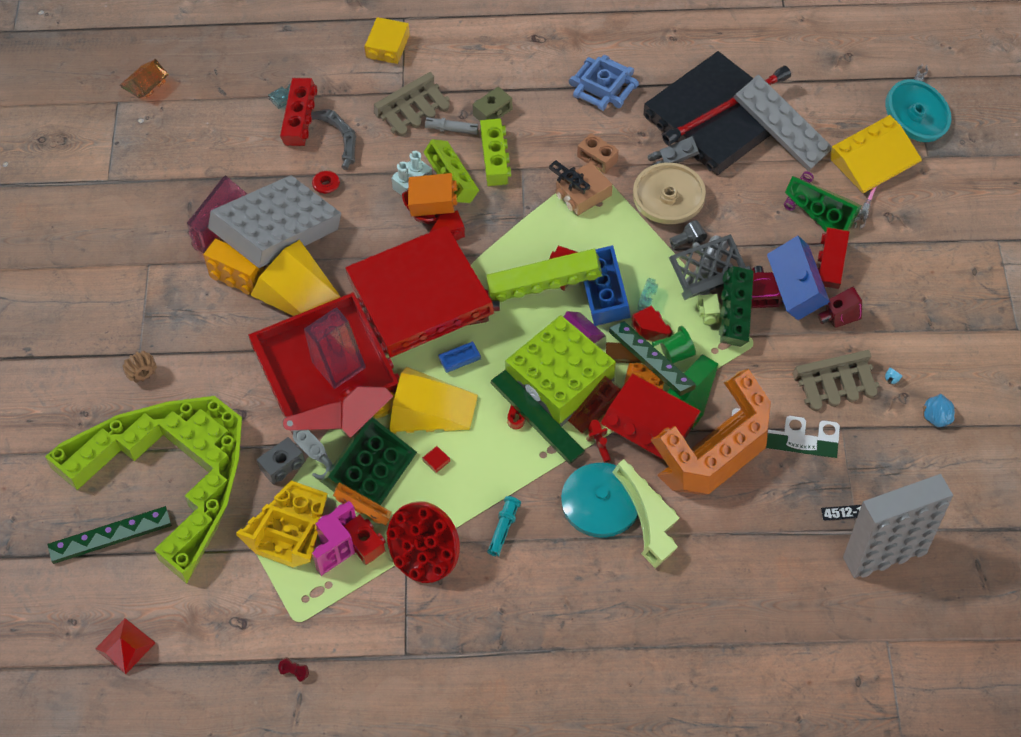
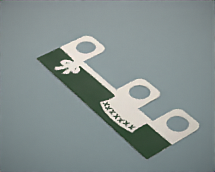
[732,408,840,458]

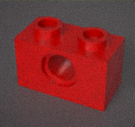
[344,514,386,565]

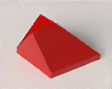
[95,618,155,675]

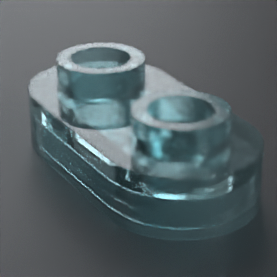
[638,277,658,311]

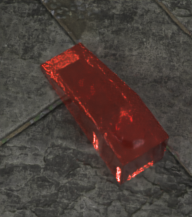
[568,376,622,433]

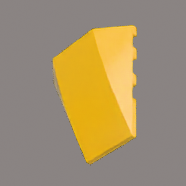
[251,240,340,316]
[390,367,478,434]
[236,480,328,568]

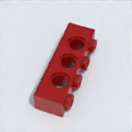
[280,78,318,146]

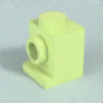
[697,294,720,325]

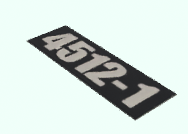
[821,505,862,521]

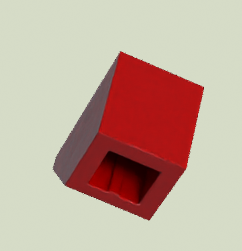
[430,210,465,241]
[631,305,672,341]

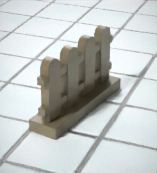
[374,72,450,136]
[792,350,879,411]

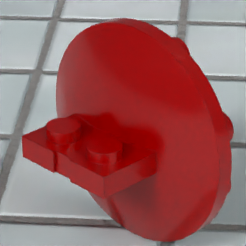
[386,501,460,583]

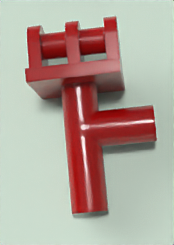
[586,420,611,463]

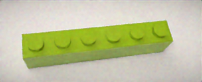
[487,248,602,302]

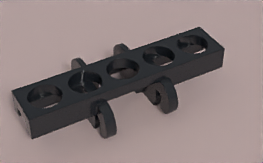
[549,160,590,194]

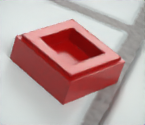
[422,446,450,473]

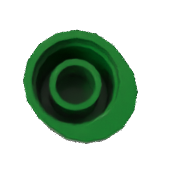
[652,325,696,364]

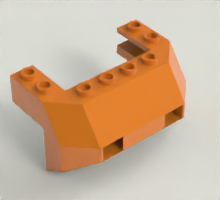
[651,369,771,495]

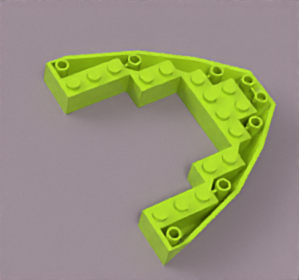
[45,396,242,584]

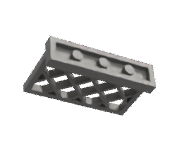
[669,234,751,300]

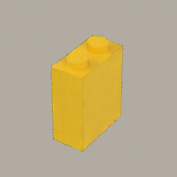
[364,17,410,64]

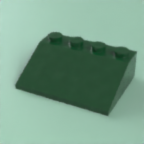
[321,417,417,505]

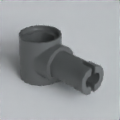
[669,220,708,249]

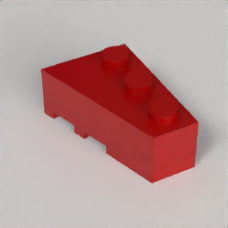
[817,227,850,289]

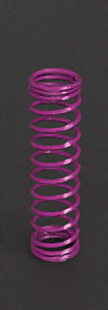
[784,171,814,211]

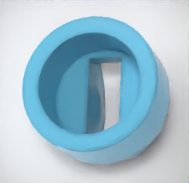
[885,367,902,384]

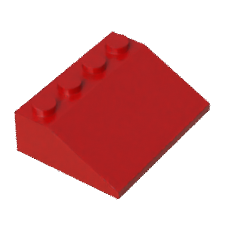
[600,373,701,459]

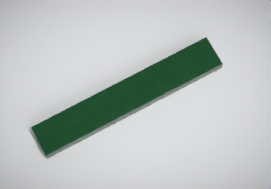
[490,370,585,465]

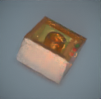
[120,59,169,98]

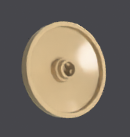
[633,163,706,224]

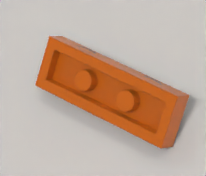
[333,482,392,526]

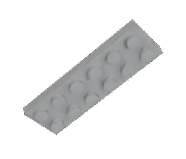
[733,74,832,171]

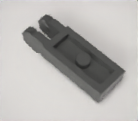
[647,136,700,166]

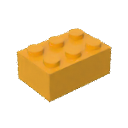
[203,238,265,295]

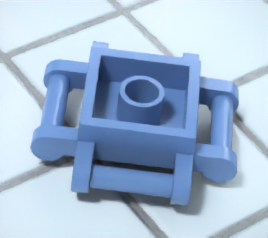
[569,55,639,111]

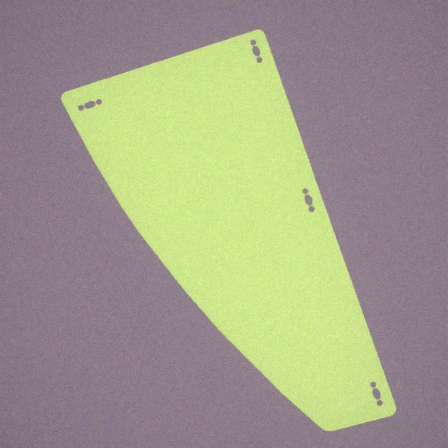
[256,170,753,622]

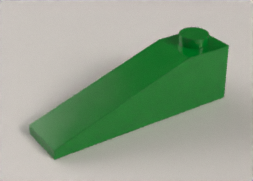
[785,176,862,232]
[668,354,718,430]

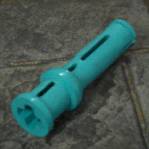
[487,496,521,557]

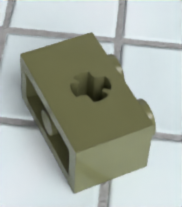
[472,86,513,121]

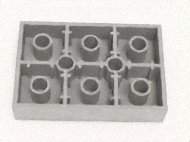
[208,175,341,268]
[843,474,953,578]

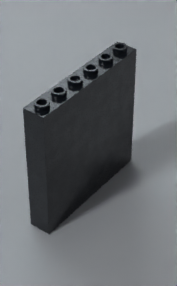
[643,51,771,175]

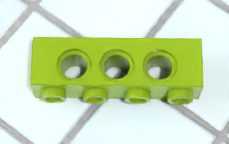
[480,118,511,186]
[423,139,479,203]

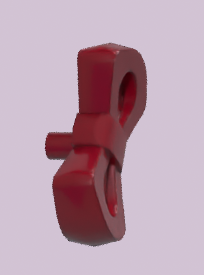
[278,657,309,682]

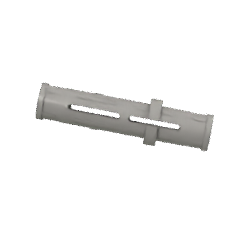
[425,117,478,135]

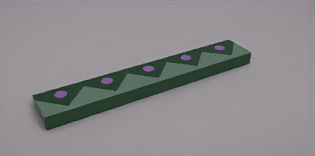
[609,321,696,396]
[47,506,172,564]

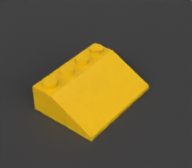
[831,115,922,193]

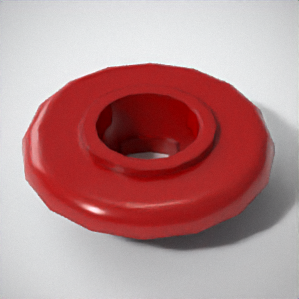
[312,170,340,194]

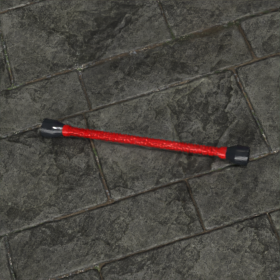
[662,65,791,146]

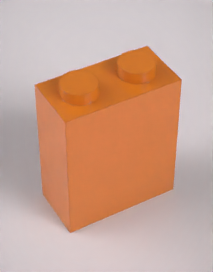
[408,173,458,217]

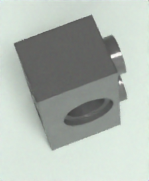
[256,437,305,484]

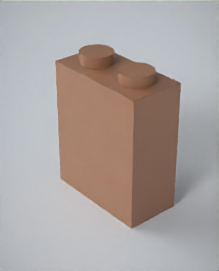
[555,162,613,216]

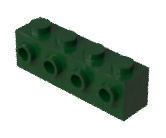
[719,266,754,347]

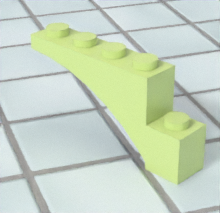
[612,459,679,569]

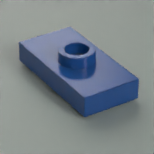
[438,341,481,373]

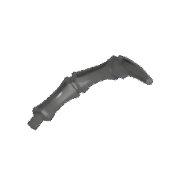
[311,109,357,170]

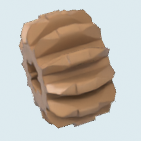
[122,351,157,383]

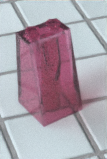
[187,175,247,254]
[304,307,366,389]

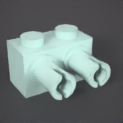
[391,151,432,195]

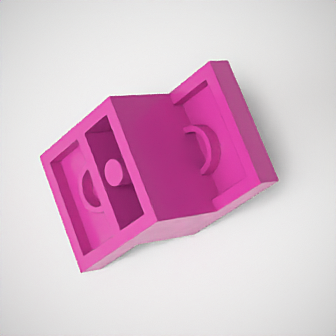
[312,501,356,576]

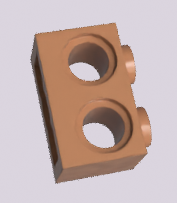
[577,133,619,174]

